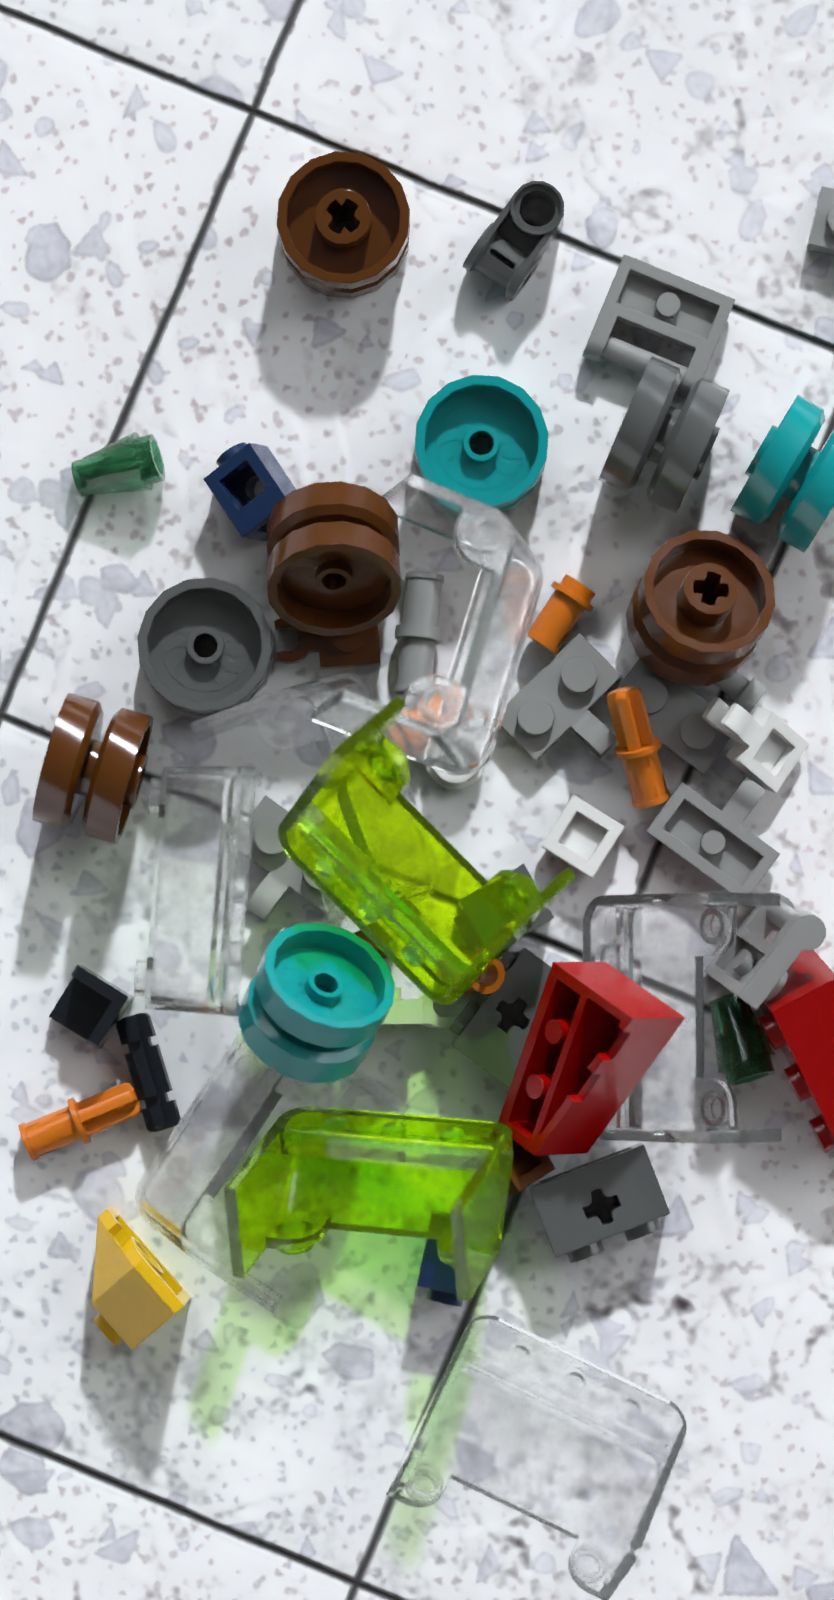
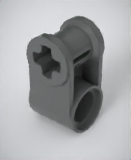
[462,181,564,301]

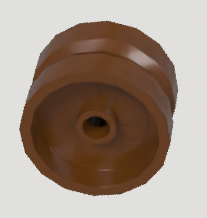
[277,151,410,298]
[266,481,401,636]
[626,530,775,686]
[32,693,153,844]

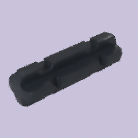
[116,1013,181,1132]

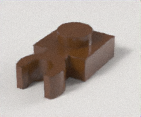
[274,618,381,669]

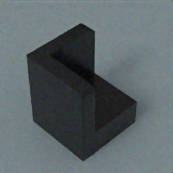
[48,965,134,1049]

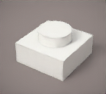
[540,794,625,879]

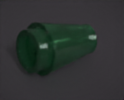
[71,432,165,497]
[709,993,776,1086]

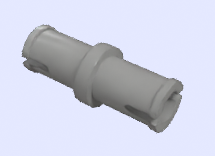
[393,571,444,697]

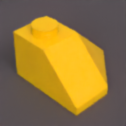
[92,1205,191,1350]

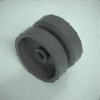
[598,356,730,513]
[137,578,275,717]

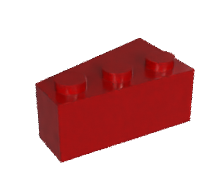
[758,950,834,1154]
[496,962,685,1156]

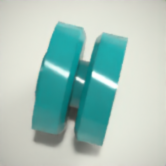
[415,375,549,518]
[730,394,834,553]
[238,923,395,1083]

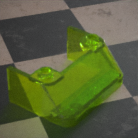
[278,696,577,1005]
[224,1106,514,1301]

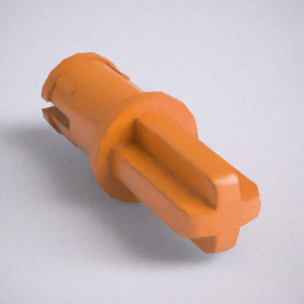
[607,686,671,809]
[18,1083,141,1161]

